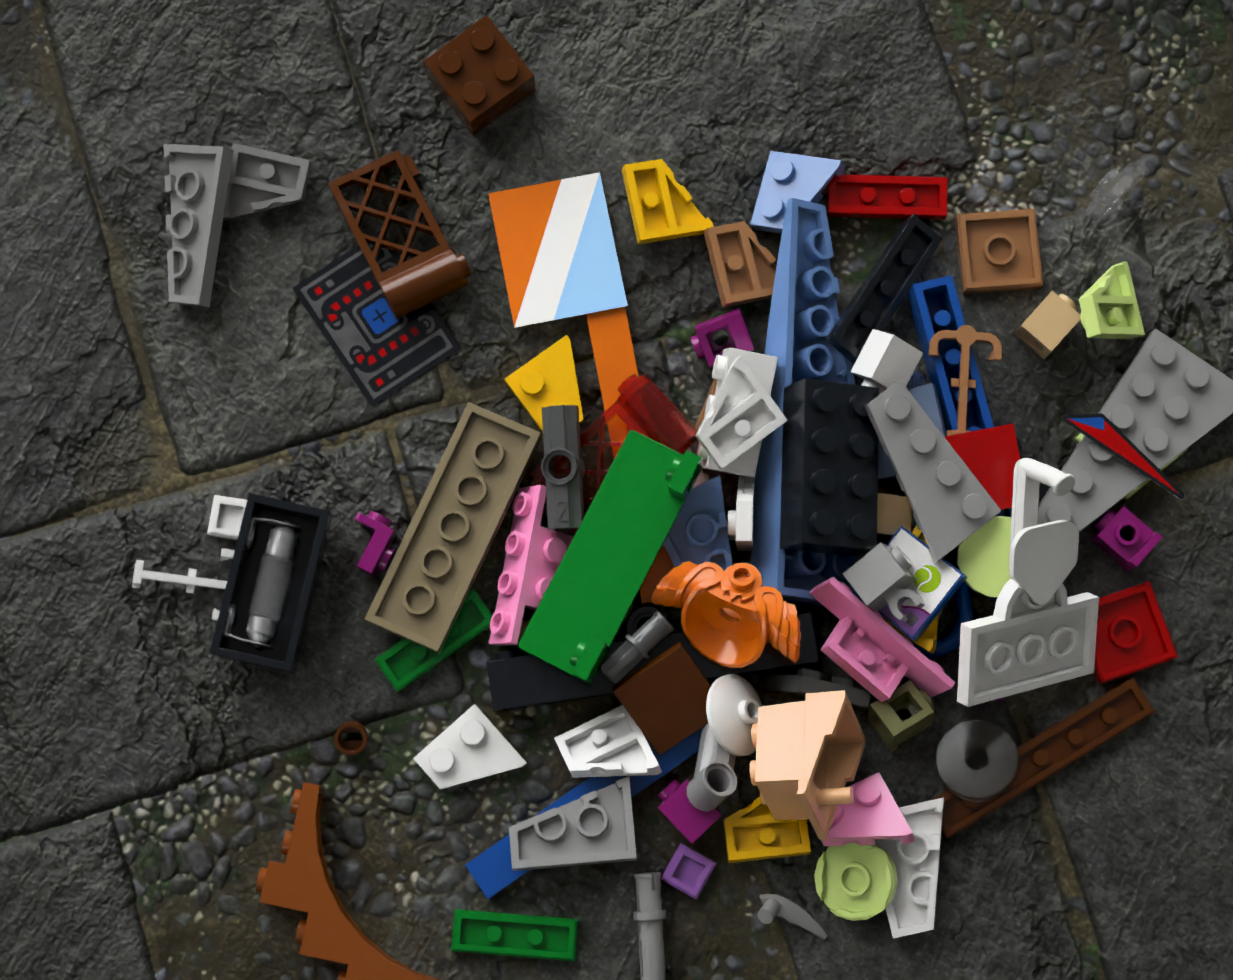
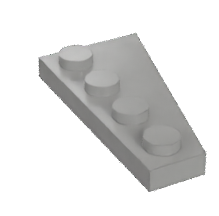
[163,144,234,307]
[864,379,1001,562]

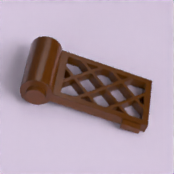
[328,150,472,319]

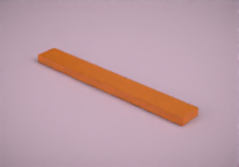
[586,307,675,605]

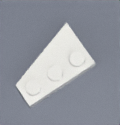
[876,797,944,938]

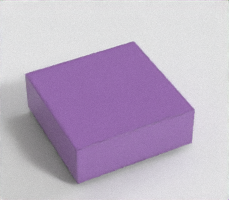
[660,843,717,900]

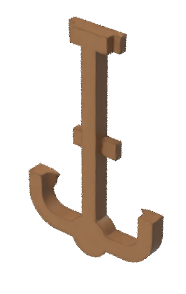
[928,325,1002,436]

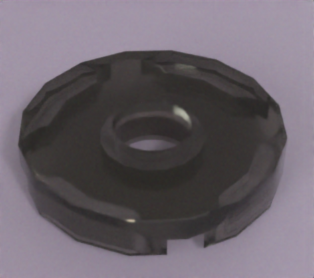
[936,720,1019,802]

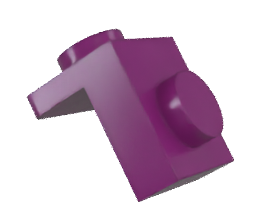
[355,511,397,577]

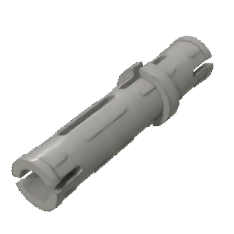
[633,872,666,980]

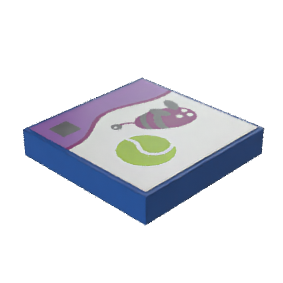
[852,526,967,642]

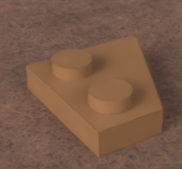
[704,221,777,308]

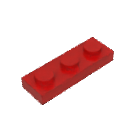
[827,174,947,220]

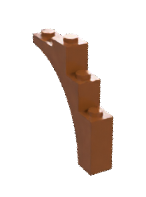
[256,782,440,980]

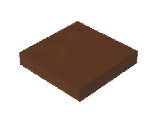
[612,642,711,755]

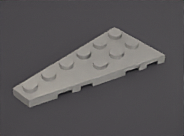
[1037,328,1233,532]

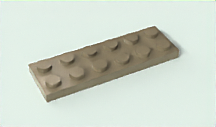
[365,402,542,654]

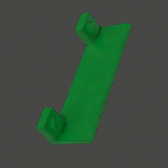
[518,430,703,685]

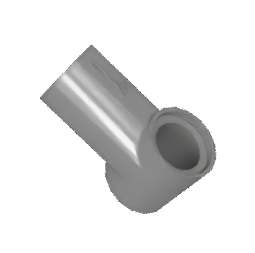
[687,724,737,812]

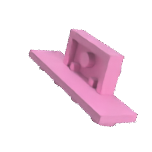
[489,485,573,646]
[809,577,955,702]

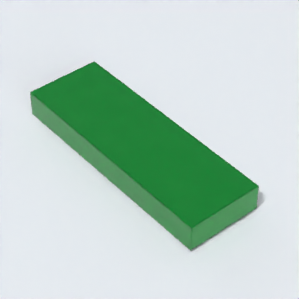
[374,588,492,693]
[451,909,578,961]

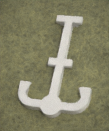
[132,548,235,621]

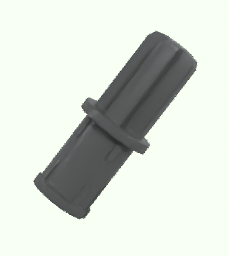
[600,611,675,683]

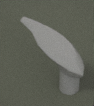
[757,894,828,940]

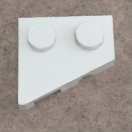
[554,705,662,778]

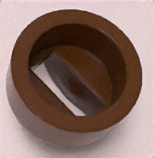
[334,721,368,755]

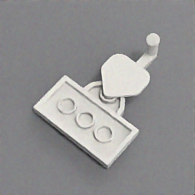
[957,458,1099,707]

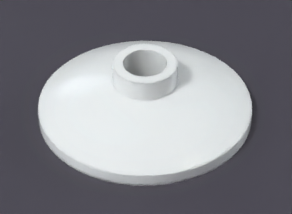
[706,674,762,756]

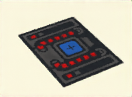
[293,231,461,407]

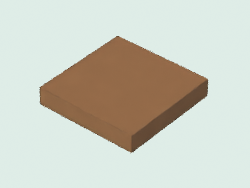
[955,208,1043,294]

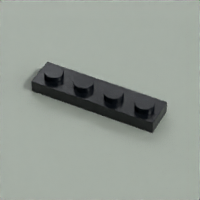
[825,214,942,364]

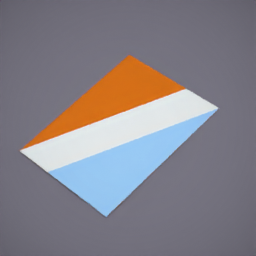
[488,172,628,328]

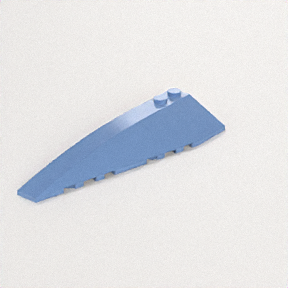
[751,197,879,606]

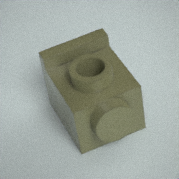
[867,680,935,752]

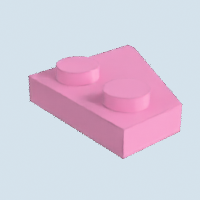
[820,772,915,846]

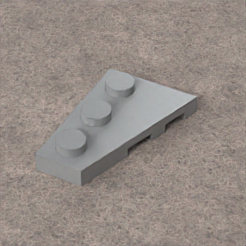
[509,776,637,871]

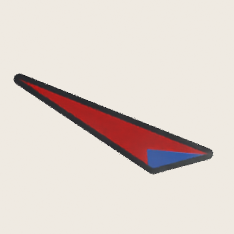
[1062,413,1184,499]

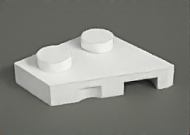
[695,356,788,469]
[728,476,755,551]
[413,704,527,789]

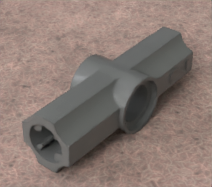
[541,405,585,530]

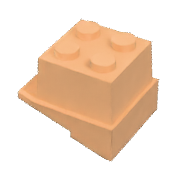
[750,690,866,839]

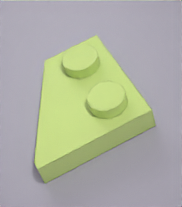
[1079,261,1145,339]

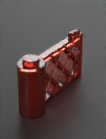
[529,374,698,535]

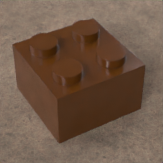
[423,15,536,136]

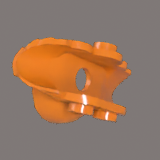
[651,561,801,668]

